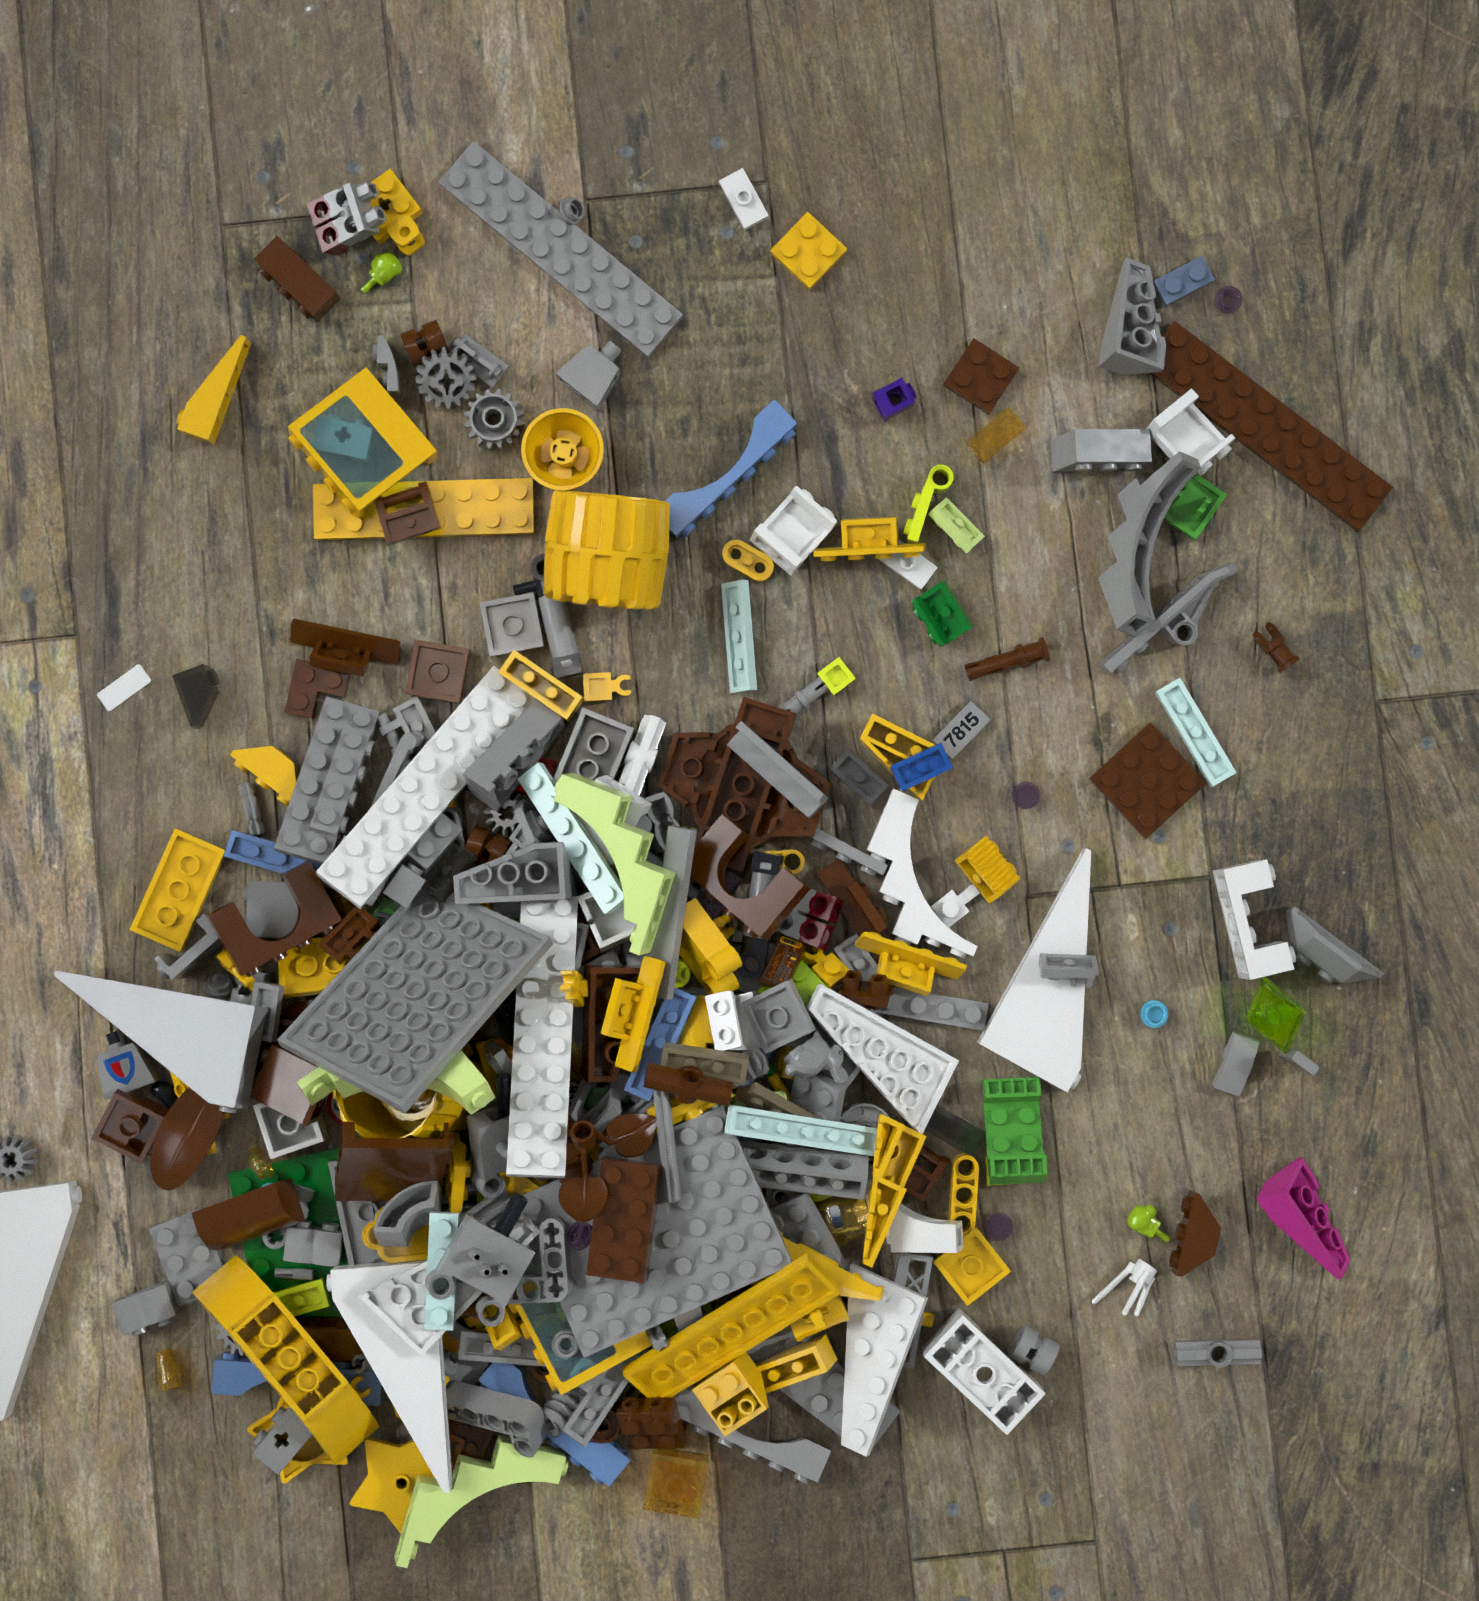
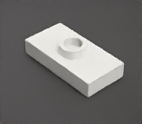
[719,168,769,231]
[878,539,938,590]

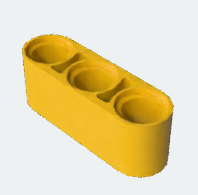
[948,1152,979,1237]

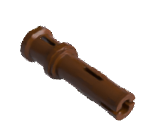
[964,637,1050,681]

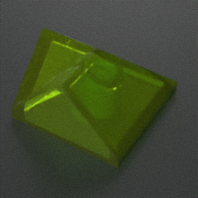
[1245,977,1306,1054]

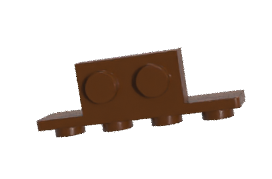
[290,619,400,677]
[817,859,894,965]

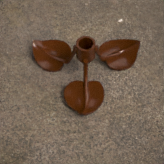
[558,1114,657,1223]

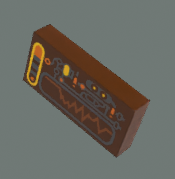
[759,934,807,989]

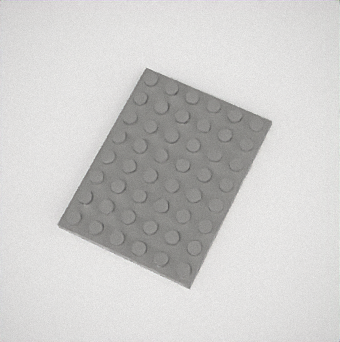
[277,880,553,1113]
[522,1105,793,1358]

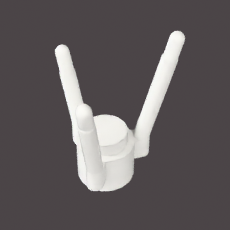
[1092,1259,1157,1316]

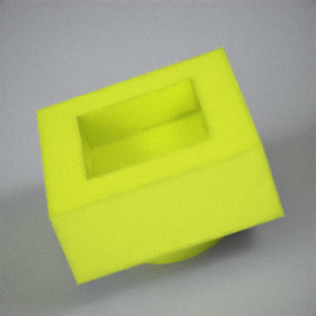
[817,657,856,696]

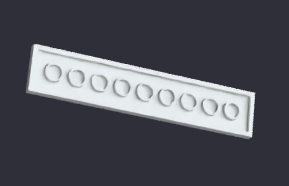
[316,666,536,910]
[506,896,578,1178]

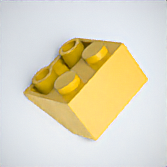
[692,1352,769,1436]

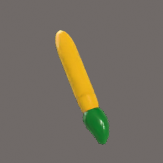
[765,1063,791,1101]

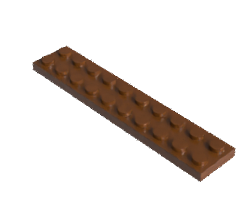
[1149,321,1393,532]

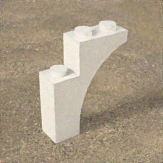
[853,1164,963,1253]

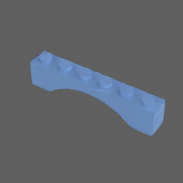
[665,399,797,540]
[211,1351,385,1406]
[478,1362,632,1487]

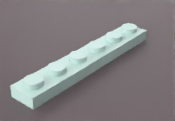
[518,762,624,915]
[724,1105,877,1156]

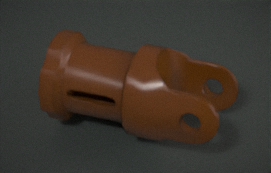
[1253,622,1300,673]

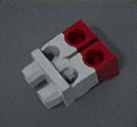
[307,182,387,256]
[776,889,844,951]

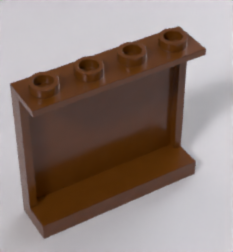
[335,1122,454,1201]

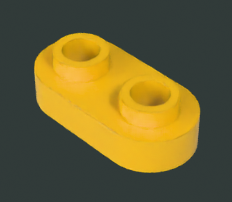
[722,539,774,582]

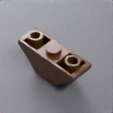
[1169,1190,1221,1277]

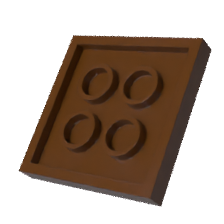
[1088,722,1207,839]

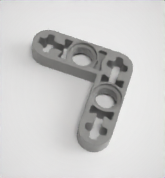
[507,1216,572,1304]

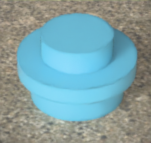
[1140,1000,1168,1028]

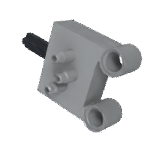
[467,1072,550,1199]
[425,1193,535,1327]

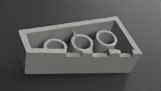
[463,700,565,812]

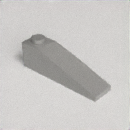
[1099,257,1166,375]
[453,842,573,904]

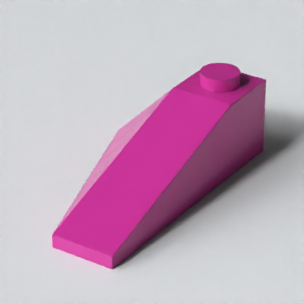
[1256,1157,1350,1279]

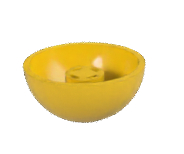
[521,408,604,491]

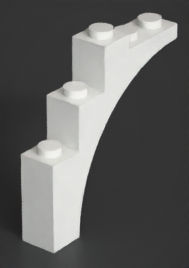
[866,789,978,959]

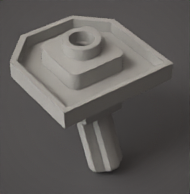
[505,799,558,855]

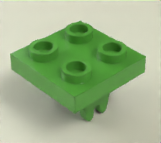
[1163,473,1227,541]

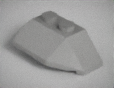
[1285,906,1384,984]

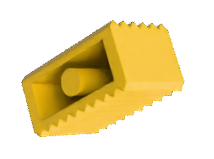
[954,836,1020,904]

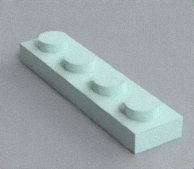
[721,580,757,693]
[1154,678,1237,787]
[424,1211,460,1330]

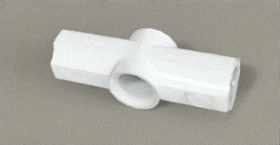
[619,715,666,796]

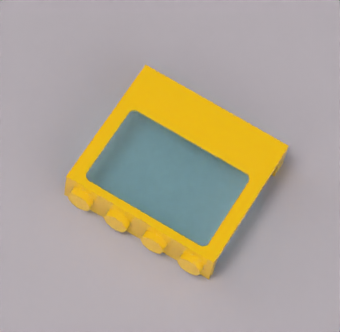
[288,367,437,518]
[508,1281,652,1395]

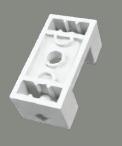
[1213,859,1296,980]
[921,1308,1046,1435]

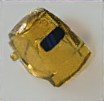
[817,1196,868,1245]

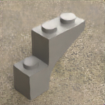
[381,813,462,907]

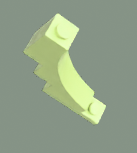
[554,773,675,955]
[297,1050,495,1115]
[395,1434,568,1568]

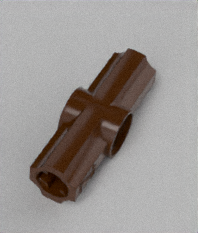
[643,1063,734,1106]

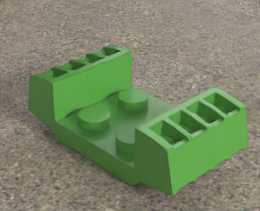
[982,1077,1048,1185]

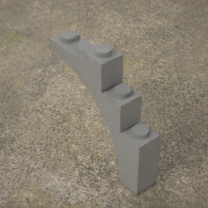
[1098,451,1201,636]

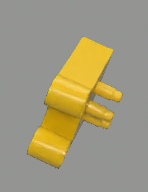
[679,898,742,995]

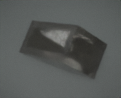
[172,664,220,729]
[925,1104,987,1157]

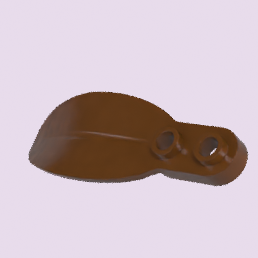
[150,1087,225,1191]

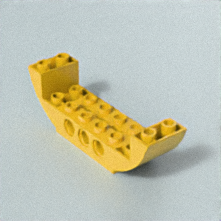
[191,1255,380,1465]

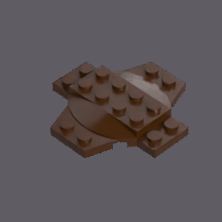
[657,697,832,873]

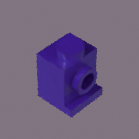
[871,378,916,422]

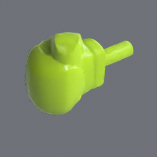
[361,252,402,294]
[1127,1204,1171,1243]

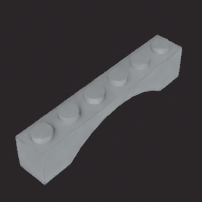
[673,1385,831,1485]

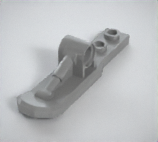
[1098,563,1238,673]

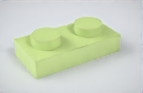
[928,497,985,554]

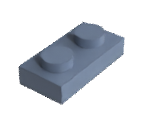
[1153,256,1215,307]

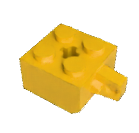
[790,1296,850,1342]

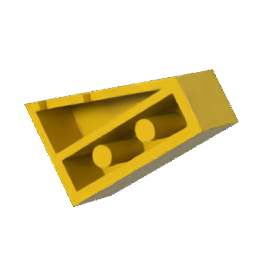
[858,713,947,802]

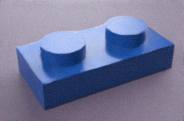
[890,742,953,792]

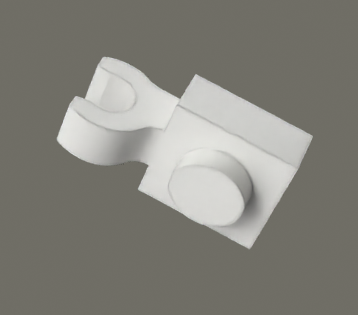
[930,884,980,927]

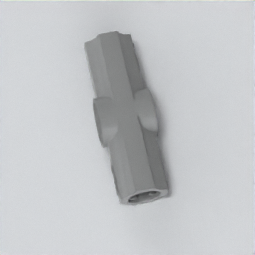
[1173,1337,1262,1368]

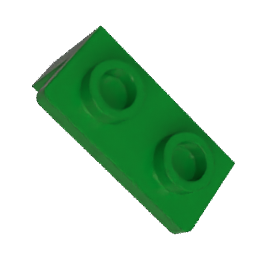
[911,580,974,647]

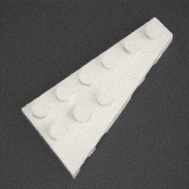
[806,984,959,1134]
[359,1212,539,1357]
[841,1264,928,1457]

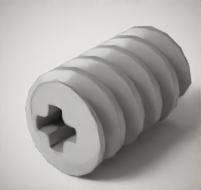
[541,1388,585,1437]

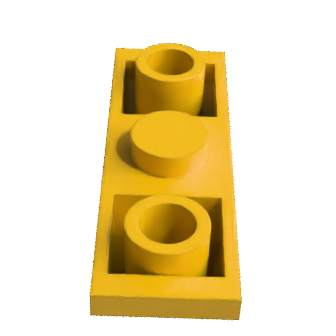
[230,746,300,807]

